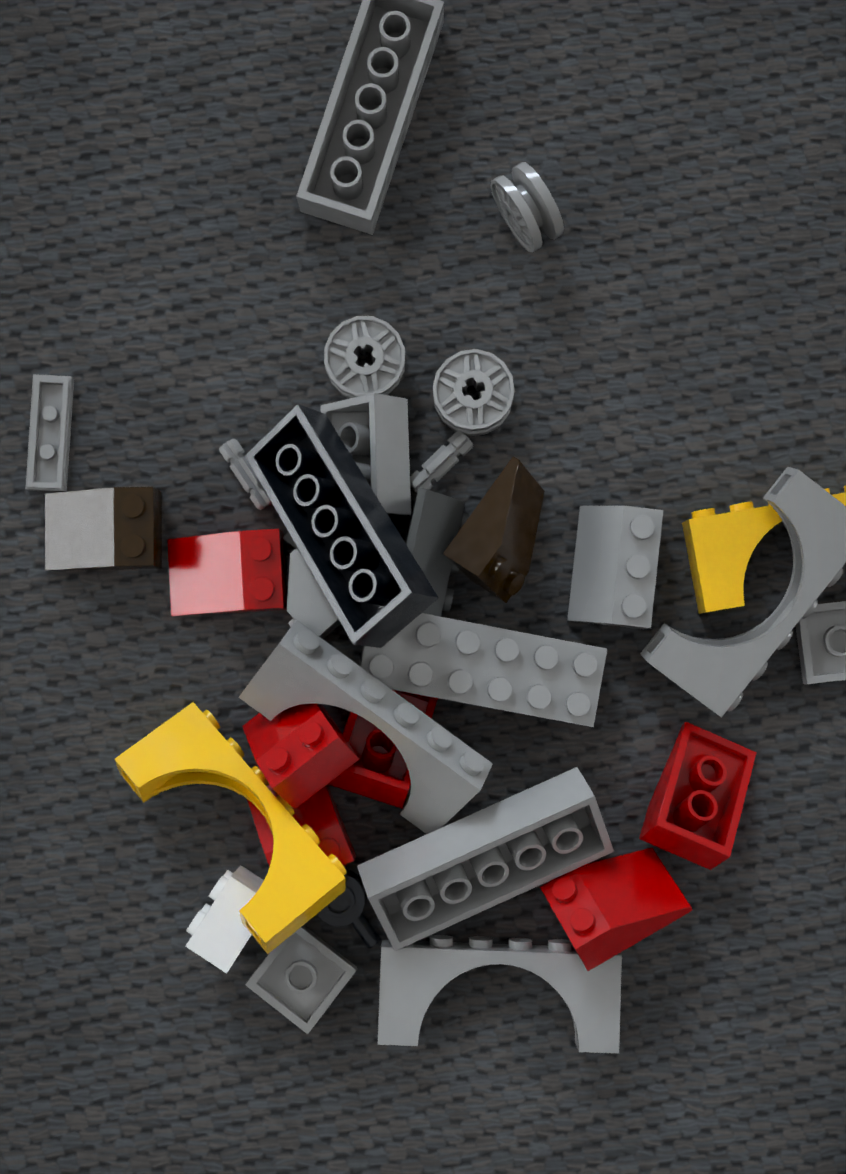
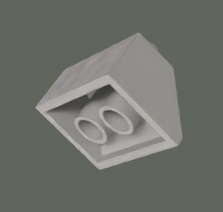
[321,393,411,518]
[567,506,664,630]

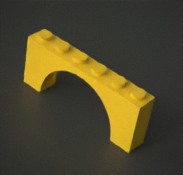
[682,486,846,614]
[115,702,347,954]

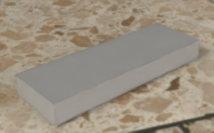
[25,374,74,492]

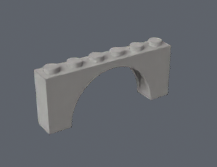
[640,467,846,718]
[238,620,493,834]
[377,935,622,1054]

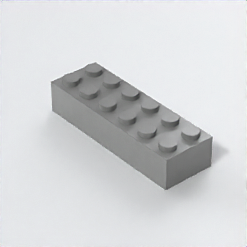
[296,0,444,235]
[359,613,607,727]
[357,767,614,951]

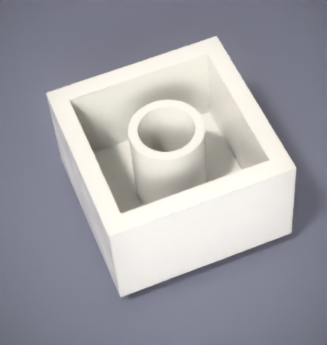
[185,865,264,974]

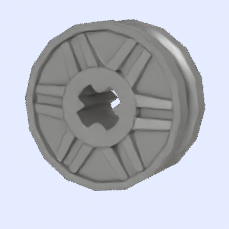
[490,162,564,252]
[324,316,405,398]
[433,349,515,436]

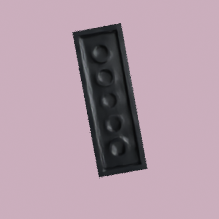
[245,404,439,648]

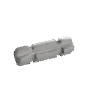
[410,431,473,493]
[219,439,272,510]

